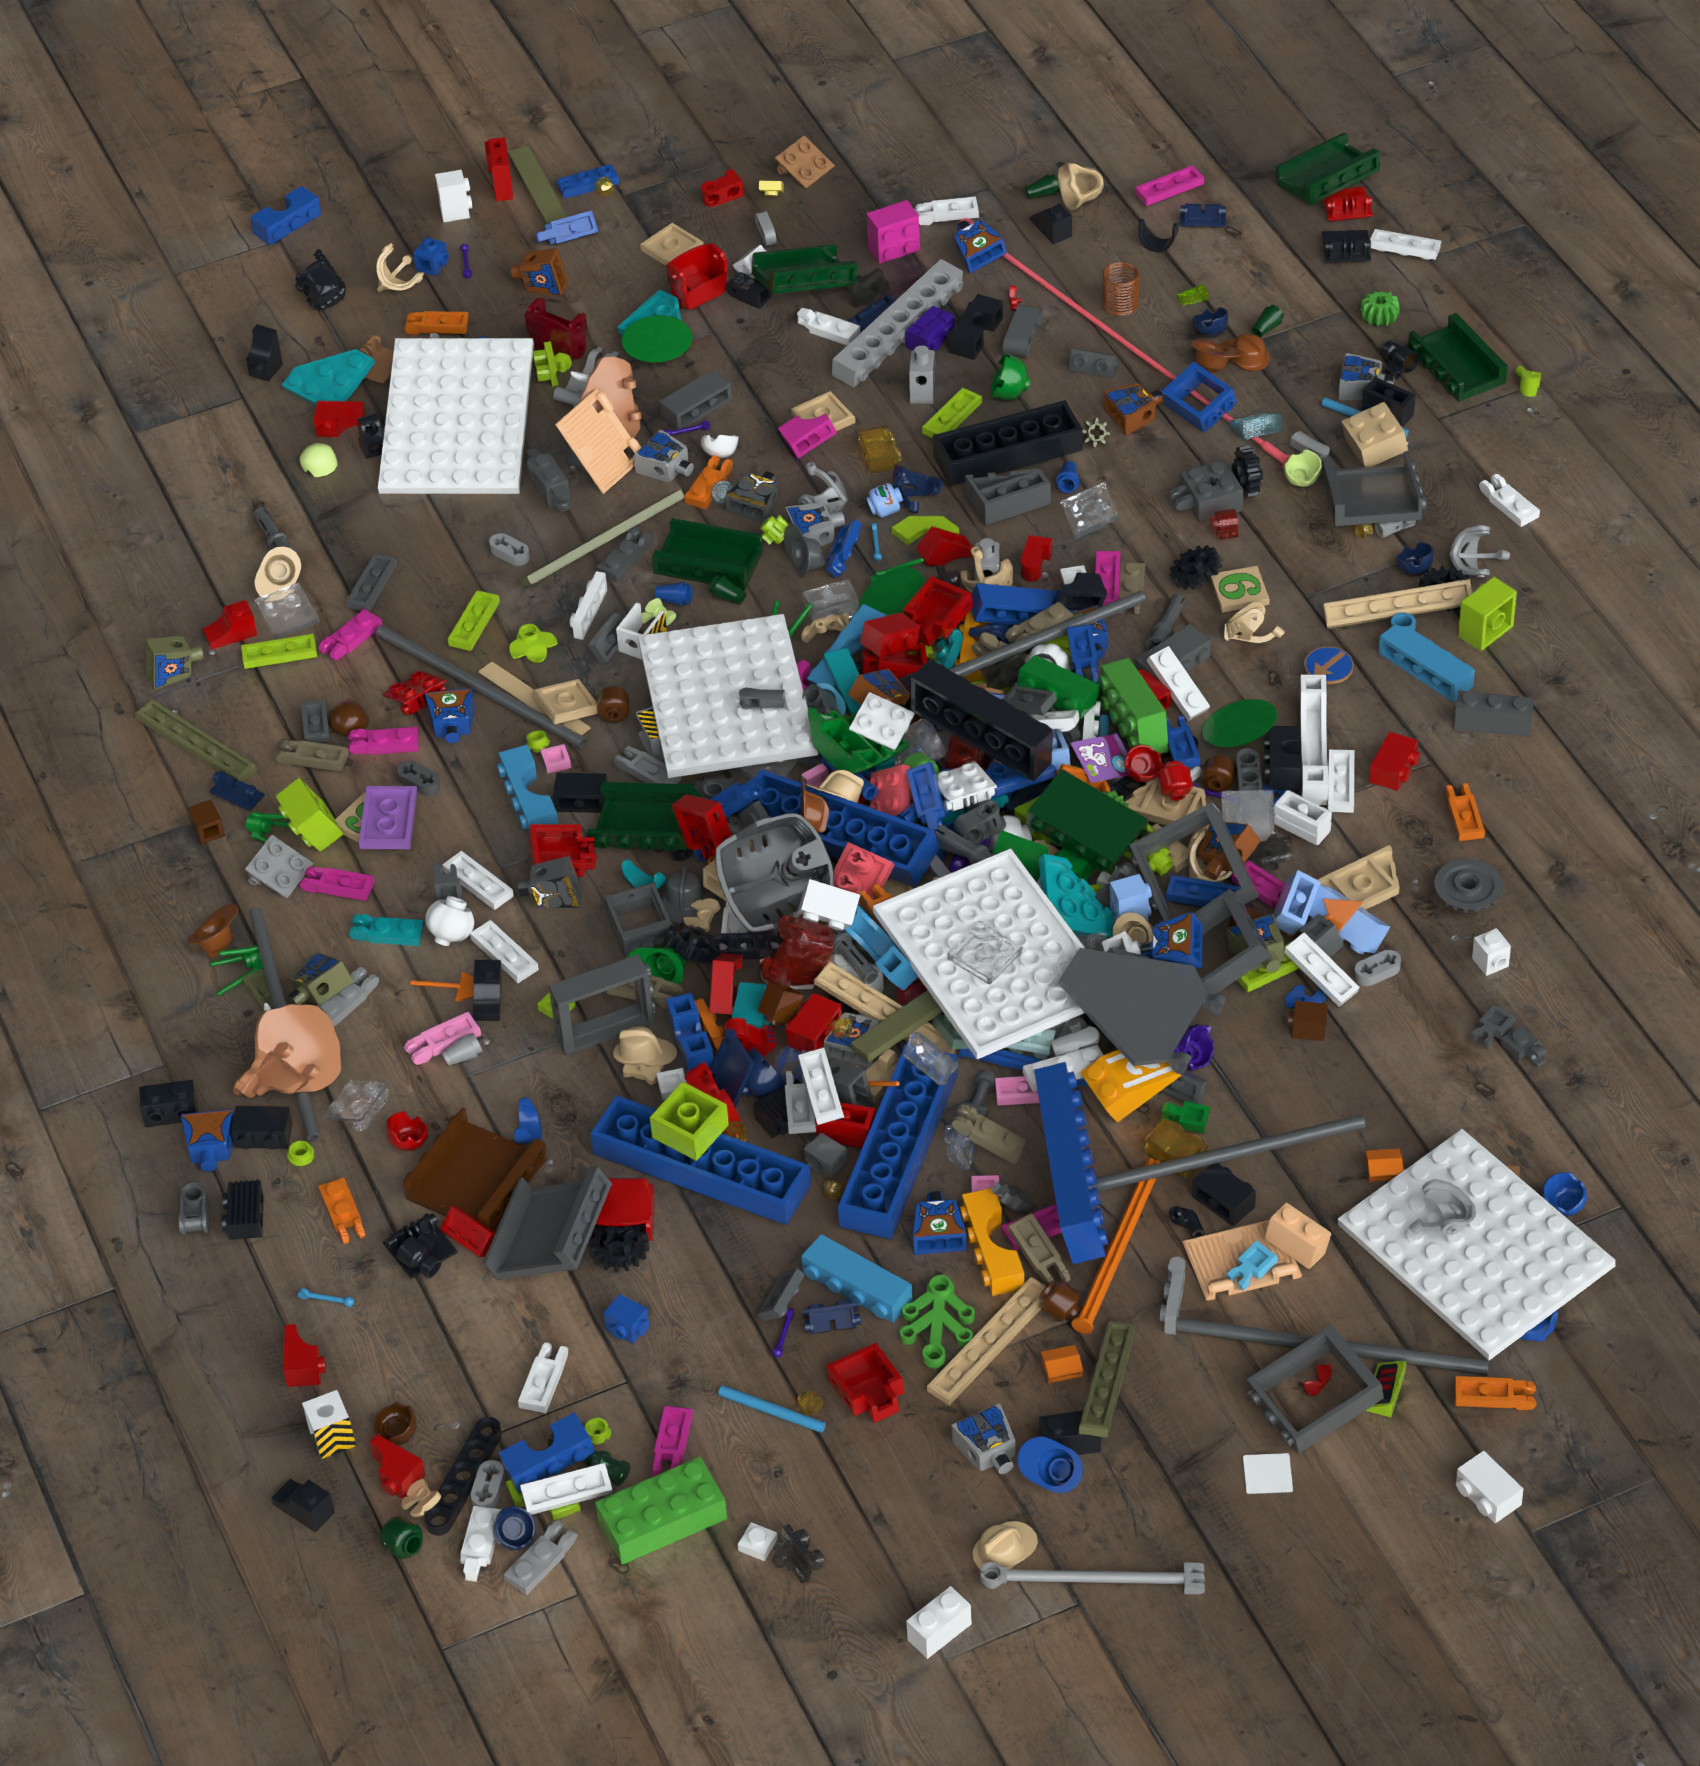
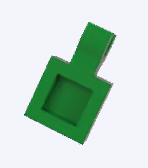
[1161,1101,1211,1134]

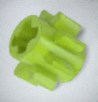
[760,515,789,545]

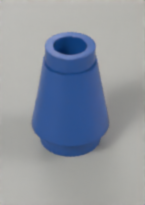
[1056,461,1080,493]
[655,582,692,606]

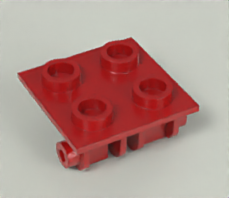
[1322,187,1373,221]
[382,671,447,715]

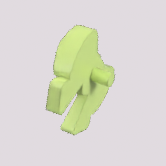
[641,598,676,626]

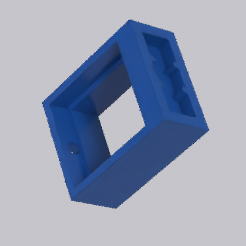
[1161,362,1237,433]

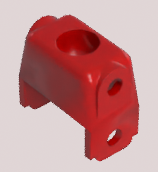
[666,243,728,310]
[590,1178,655,1241]

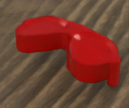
[1009,285,1021,310]
[1303,1363,1332,1396]

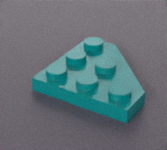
[617,290,682,336]
[282,349,376,406]
[1039,854,1115,941]

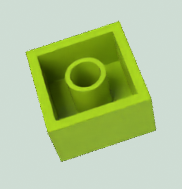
[1458,577,1517,651]
[276,777,344,852]
[650,1081,729,1161]

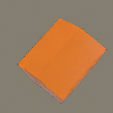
[1365,1148,1404,1182]
[1041,1345,1083,1384]

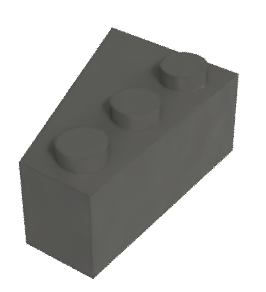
[965,469,1051,526]

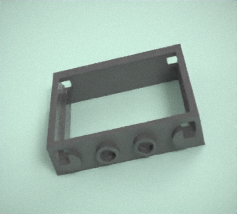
[1130,802,1260,923]

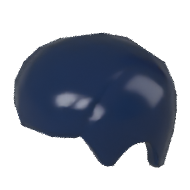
[1192,307,1228,337]
[1396,542,1434,575]
[492,1506,536,1551]

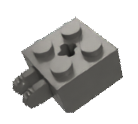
[1168,460,1243,522]

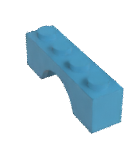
[807,604,887,691]
[496,745,558,833]
[844,903,918,991]

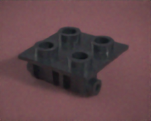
[1322,230,1371,263]
[382,1213,458,1279]

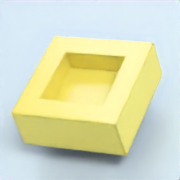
[759,181,784,196]

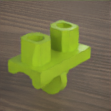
[533,342,572,387]

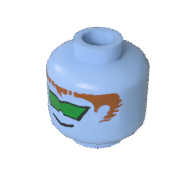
[866,483,903,518]

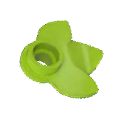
[509,624,558,663]

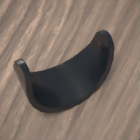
[1138,219,1179,253]

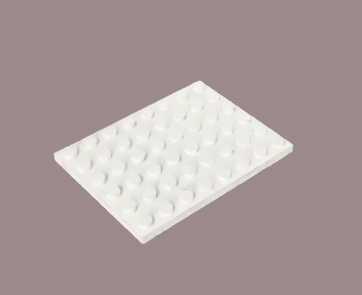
[378,338,534,494]
[638,614,818,778]
[873,849,1085,1059]
[1338,1129,1615,1360]

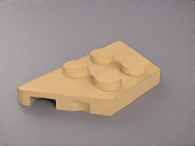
[1125,777,1209,836]
[1317,845,1399,910]

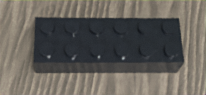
[933,400,1083,486]
[911,659,1053,782]

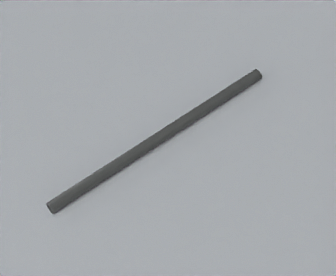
[948,591,1146,676]
[376,625,587,749]
[249,907,320,1141]
[1093,1114,1366,1191]
[1176,1317,1489,1375]

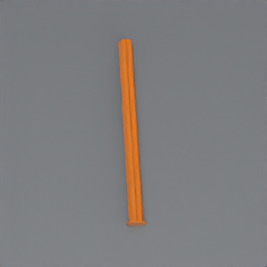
[1071,1158,1160,1334]

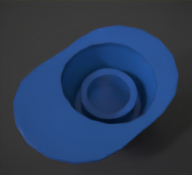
[1018,1436,1083,1493]

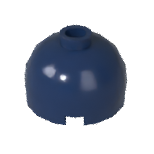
[743,1047,786,1099]

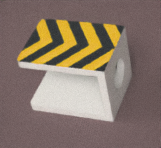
[616,603,667,659]
[302,1390,356,1459]

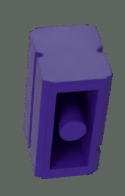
[905,306,955,351]

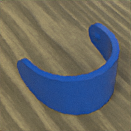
[514,1097,542,1144]

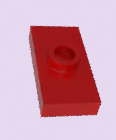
[440,1206,496,1257]

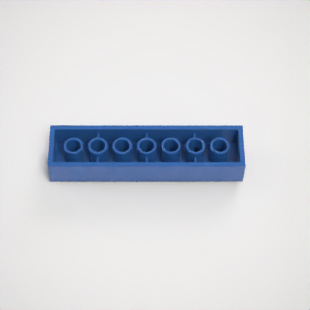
[737,769,940,888]
[838,1043,958,1240]
[1034,1062,1108,1264]
[591,1095,811,1225]

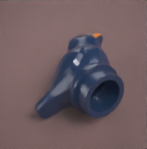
[969,623,1010,643]

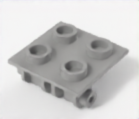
[245,835,314,899]

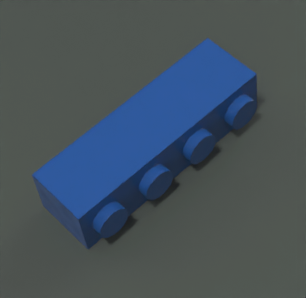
[971,583,1073,625]

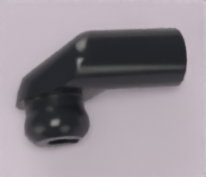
[1168,1206,1205,1238]

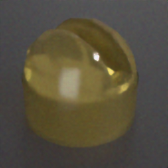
[595,177,614,196]
[1353,523,1373,539]
[830,1017,852,1039]
[725,1121,748,1142]
[822,1179,845,1201]
[798,1391,823,1416]

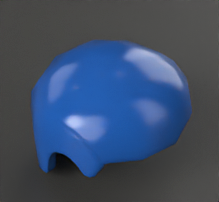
[1543,1172,1588,1217]

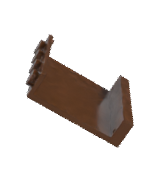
[403,1107,547,1230]

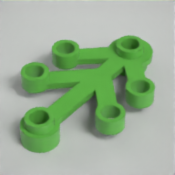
[900,1275,975,1369]

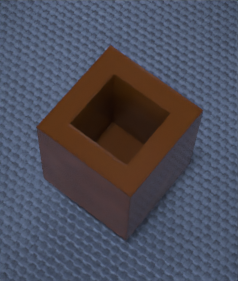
[188,799,225,845]
[757,981,804,1026]
[1288,1001,1328,1041]

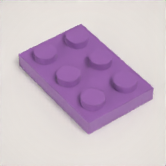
[359,786,418,849]

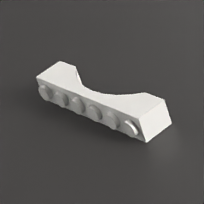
[1300,675,1329,805]

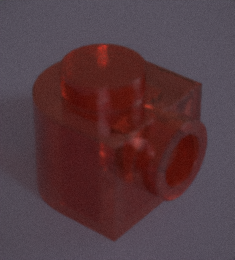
[1211,508,1238,540]

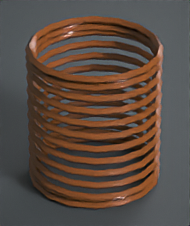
[1102,262,1139,316]

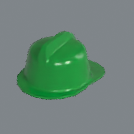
[627,947,686,985]

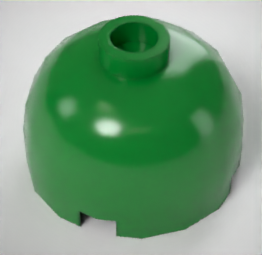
[990,353,1031,401]

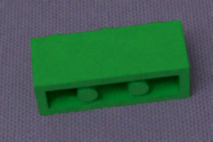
[1017,655,1099,719]

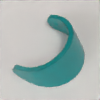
[621,859,667,890]

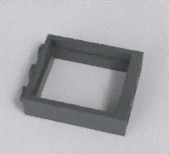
[1194,889,1271,995]
[549,955,656,1056]
[1247,1325,1384,1453]

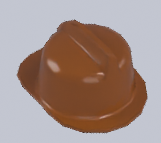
[1222,334,1271,371]
[1191,339,1244,372]
[801,776,829,833]
[188,904,239,958]

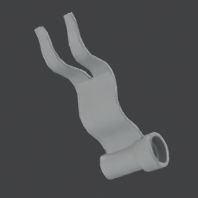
[553,347,619,407]

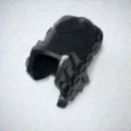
[295,249,346,310]

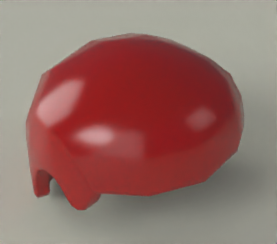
[1124,744,1164,783]
[386,1111,428,1151]

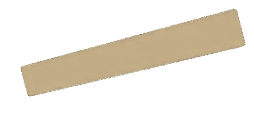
[479,662,591,735]

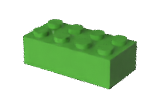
[1099,658,1169,754]
[595,1456,727,1565]

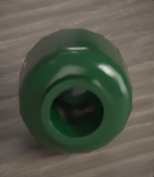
[380,1516,423,1559]

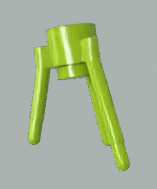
[1123,824,1174,876]

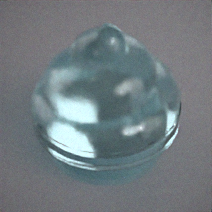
[712,480,733,504]

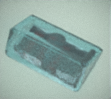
[1229,412,1283,439]

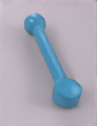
[872,523,882,561]
[298,1288,354,1307]

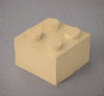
[1341,402,1408,467]

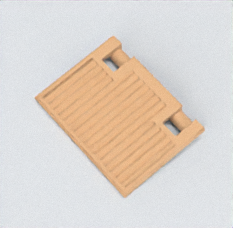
[555,389,642,494]
[1182,1220,1302,1301]

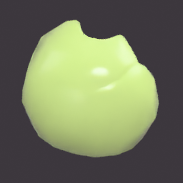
[299,443,338,477]
[1284,450,1322,487]

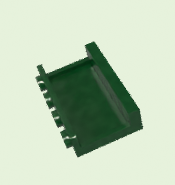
[1276,132,1380,205]
[751,244,858,294]
[1407,313,1508,402]
[652,518,763,591]
[1026,769,1148,875]
[586,782,702,851]

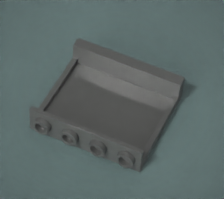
[1322,451,1426,526]
[483,1166,612,1280]

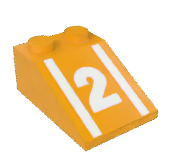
[1080,1050,1181,1123]

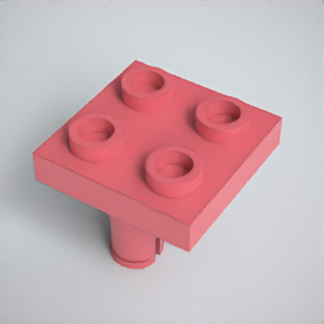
[870,764,914,817]
[833,842,895,906]

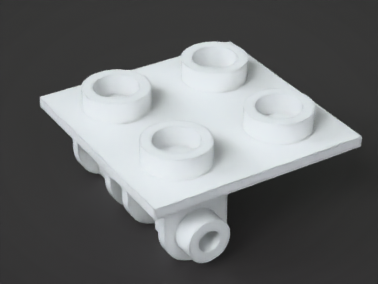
[849,692,915,751]
[936,762,997,812]

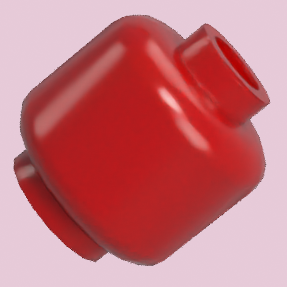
[1158,761,1193,801]

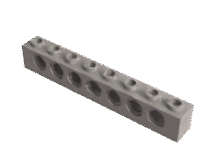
[832,259,963,388]

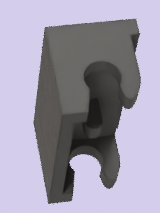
[433,863,463,900]

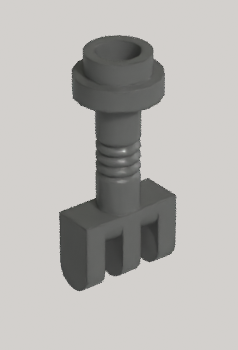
[957,1070,996,1118]

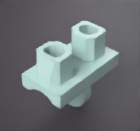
[1007,1029,1056,1060]

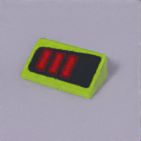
[1366,1361,1406,1417]

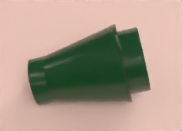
[1025,174,1060,199]
[1251,305,1284,338]
[709,575,746,605]

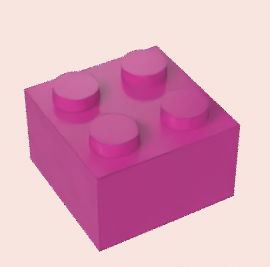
[866,200,920,264]

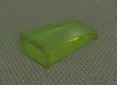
[1177,284,1209,306]

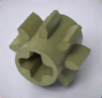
[1083,418,1110,448]

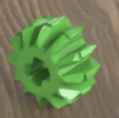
[1360,290,1400,327]

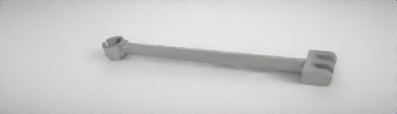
[980,1562,1205,1594]

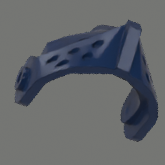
[892,465,942,513]

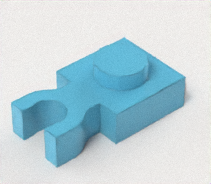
[1227,1240,1278,1291]

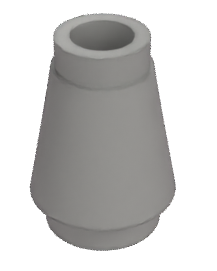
[441,1033,483,1067]

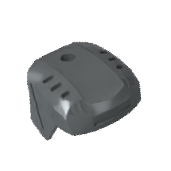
[715,813,833,933]

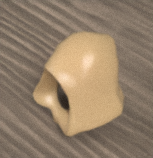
[1058,163,1104,211]

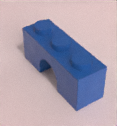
[250,186,321,245]
[666,993,714,1072]
[498,1412,595,1493]

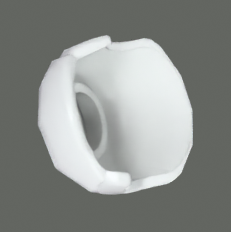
[701,435,739,458]

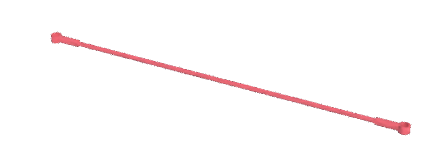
[960,218,1291,470]

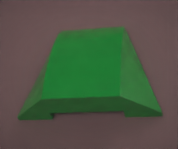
[807,708,910,774]

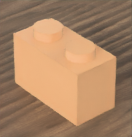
[1264,1202,1331,1269]

